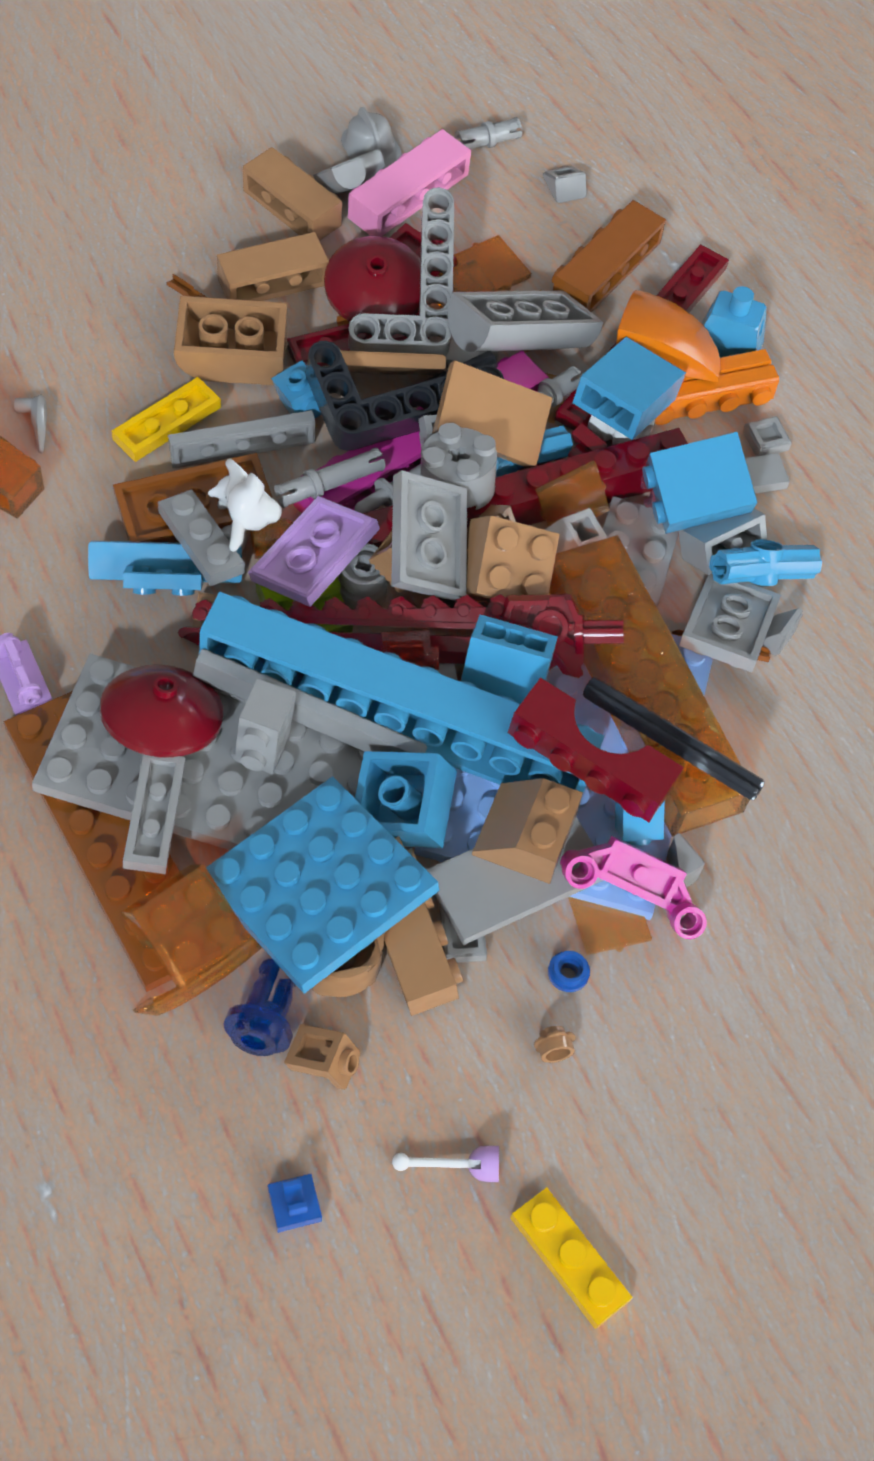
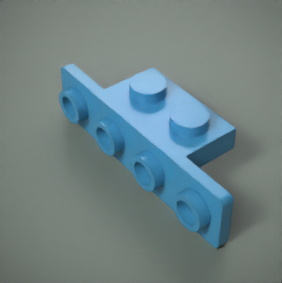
[88,540,242,596]

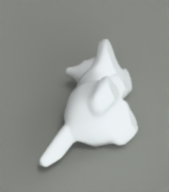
[208,458,282,552]

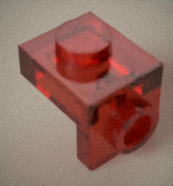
[381,631,439,670]

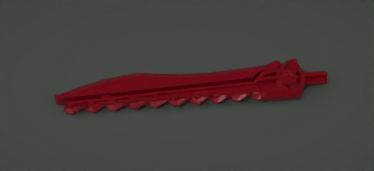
[178,594,624,678]

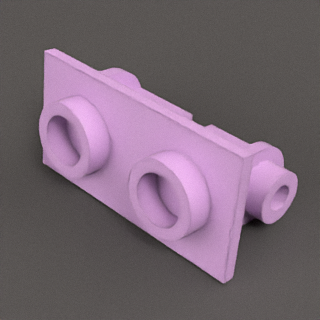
[0,633,53,716]

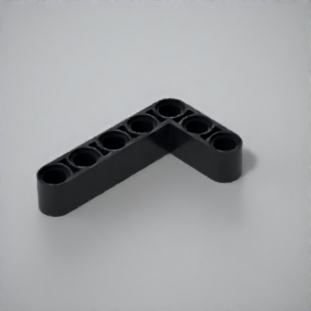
[305,341,504,451]

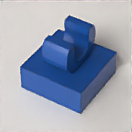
[267,1173,322,1233]

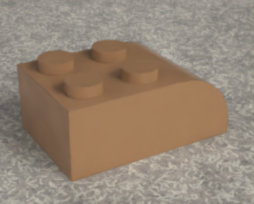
[174,296,287,385]

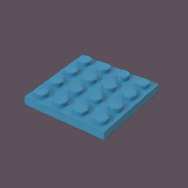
[199,776,440,994]

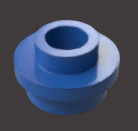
[548,951,590,992]

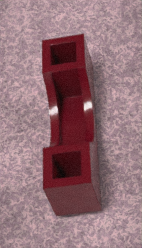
[507,677,684,823]

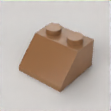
[472,778,583,884]

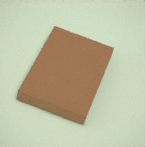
[340,350,446,376]
[432,360,553,468]

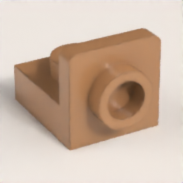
[284,1024,360,1090]

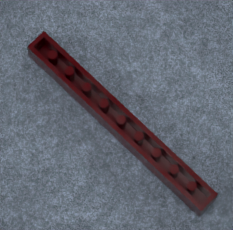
[363,428,688,548]

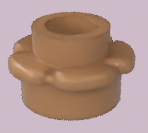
[534,1026,576,1063]

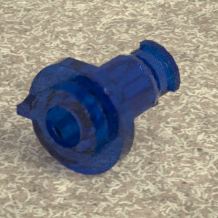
[223,959,296,1056]

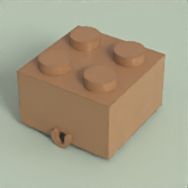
[466,515,560,603]

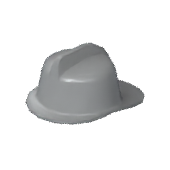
[341,107,402,168]

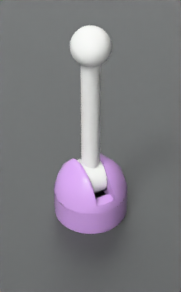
[392,1146,499,1182]

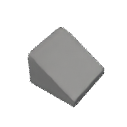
[543,166,587,203]
[762,608,803,656]
[667,833,705,888]

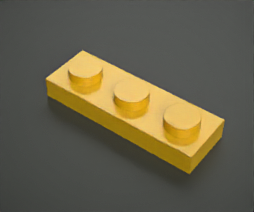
[112,377,221,462]
[510,1187,633,1329]

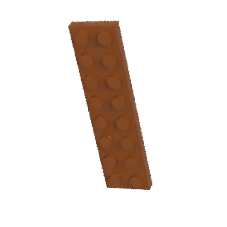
[3,691,223,992]

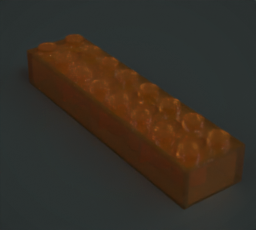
[549,535,750,837]

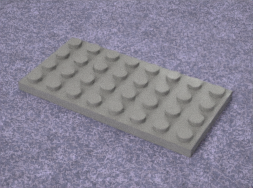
[32,653,364,850]

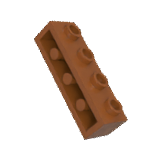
[552,200,666,312]

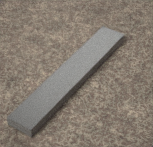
[193,649,428,753]

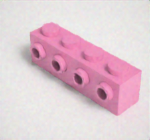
[348,129,471,236]

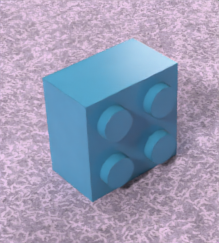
[355,751,457,848]

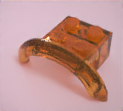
[120,864,262,1016]

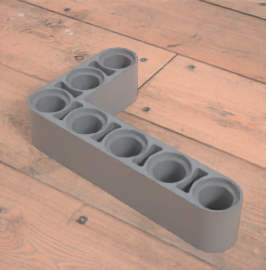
[348,187,454,356]

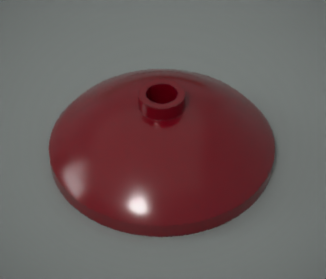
[324,236,421,322]
[100,664,224,758]

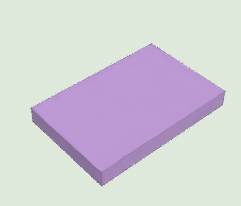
[248,496,380,607]

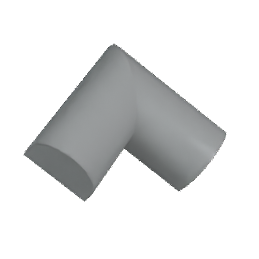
[313,149,385,194]

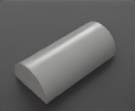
[448,291,603,352]

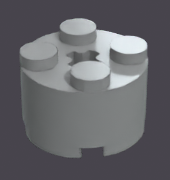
[420,423,497,510]

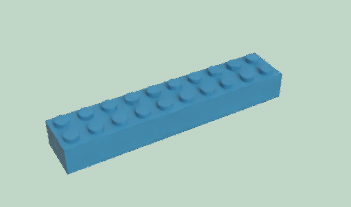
[199,592,604,792]

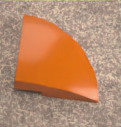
[616,290,720,383]

